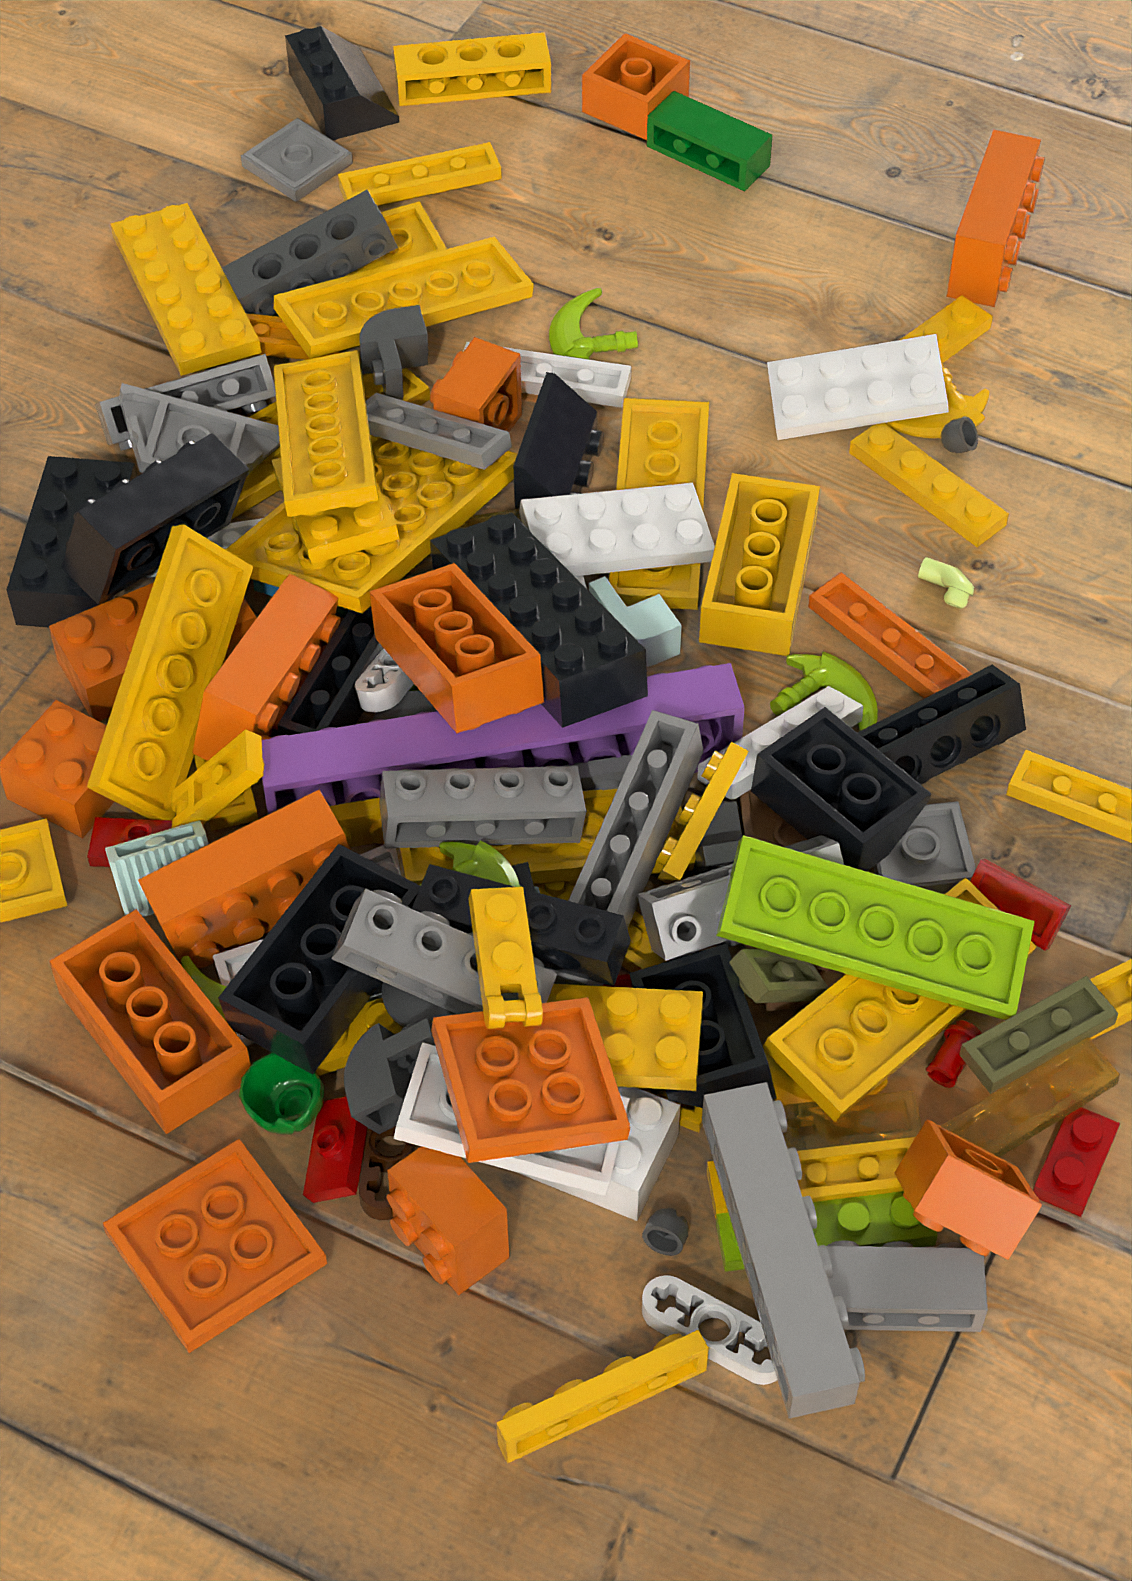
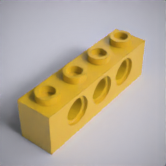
[393,32,551,106]

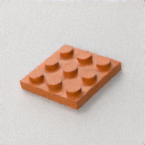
[431,997,631,1163]
[102,1139,327,1353]

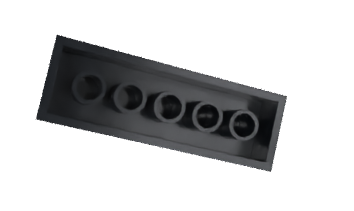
[430,512,648,728]

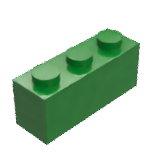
[647,91,773,192]

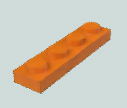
[808,572,972,699]

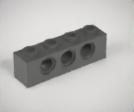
[222,190,398,316]

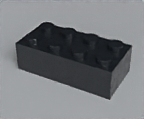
[61,433,249,605]
[6,456,137,628]
[218,844,420,1075]

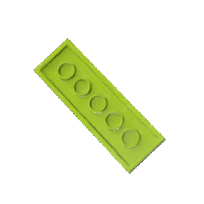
[716,835,1034,1020]

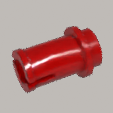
[926,1020,982,1088]

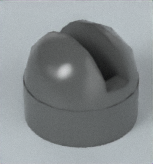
[941,416,978,453]
[642,1208,689,1256]

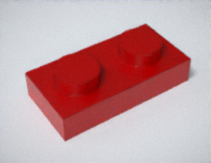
[1033,1103,1120,1217]

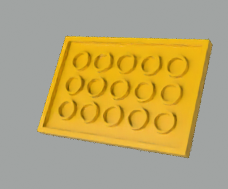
[225,435,518,613]

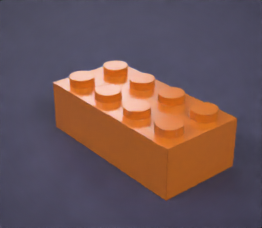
[946,129,1045,307]
[369,563,544,734]
[192,573,341,761]
[49,582,256,721]
[138,789,350,968]
[49,909,251,1134]

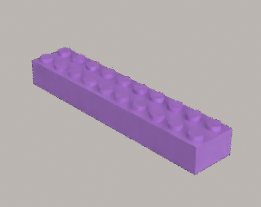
[262,663,745,815]

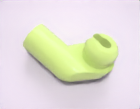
[918,557,974,609]

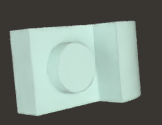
[589,576,682,667]

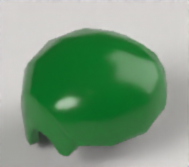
[239,1053,325,1135]

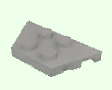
[119,383,280,475]

